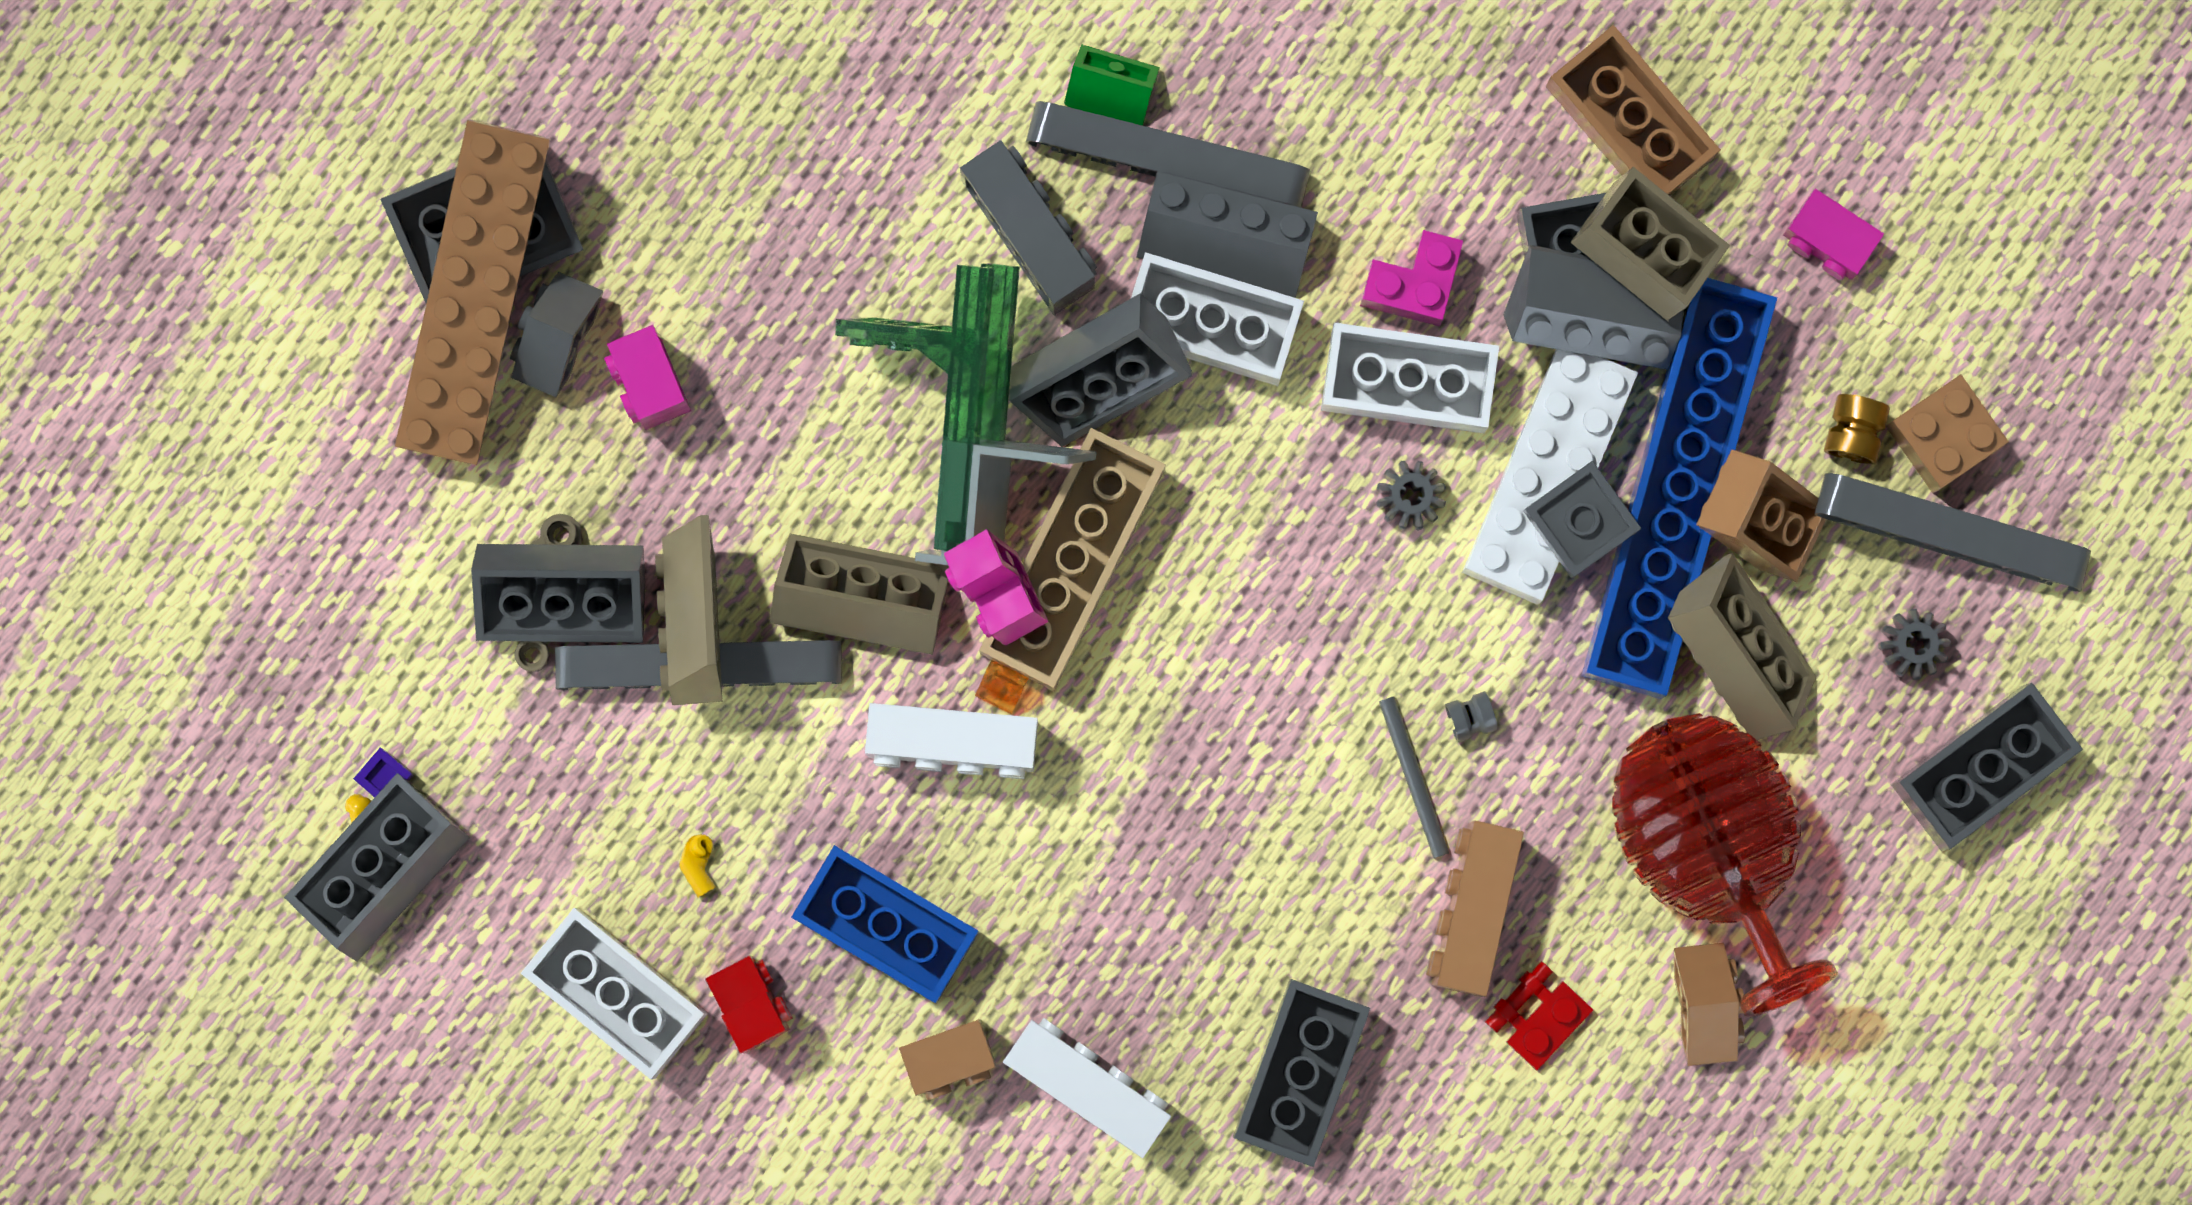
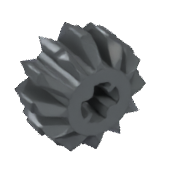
[1376,461,1446,531]
[1878,609,1951,680]

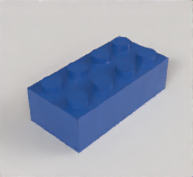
[791,845,980,1004]

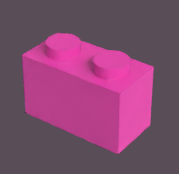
[1783,188,1884,280]

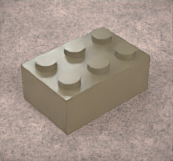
[1571,167,1730,321]

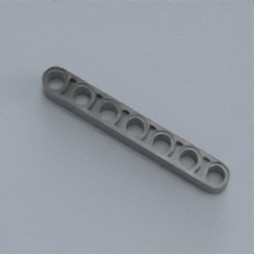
[1026,101,1311,208]
[1814,473,2091,592]
[555,640,842,690]

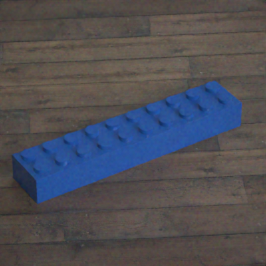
[1581,278,1778,699]

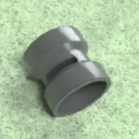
[1445,691,1498,743]

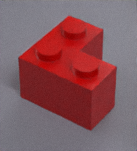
[705,955,793,1054]

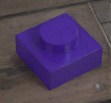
[353,747,414,797]

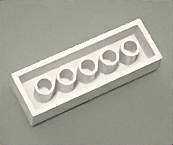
[1462,349,1638,605]

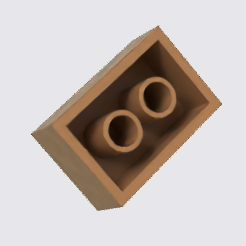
[1696,450,1826,582]

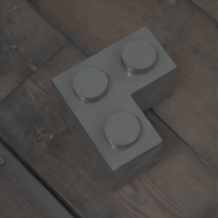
[510,272,603,397]

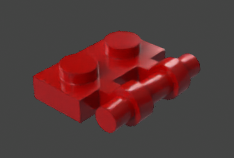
[1485,961,1593,1071]

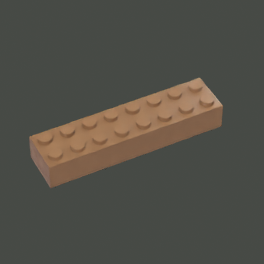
[395,119,551,465]

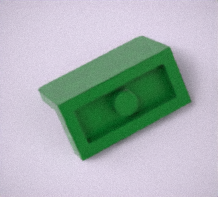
[1064,44,1160,126]

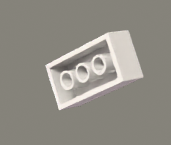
[1131,252,1304,386]
[1321,323,1499,434]
[865,703,1038,779]
[521,908,708,1080]
[1003,1018,1171,1158]

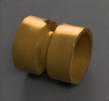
[1824,394,1890,464]

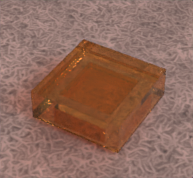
[975,660,1029,714]

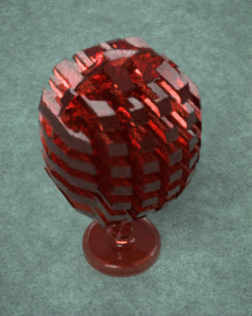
[1612,713,1838,1017]

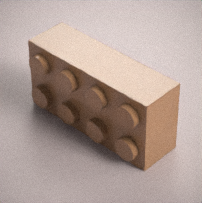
[1546,25,1721,196]
[1426,820,1524,997]

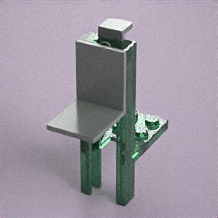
[835,263,1096,565]

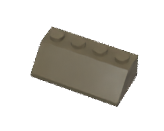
[655,515,723,706]
[770,533,949,655]
[1668,553,1816,741]

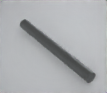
[1379,696,1449,858]

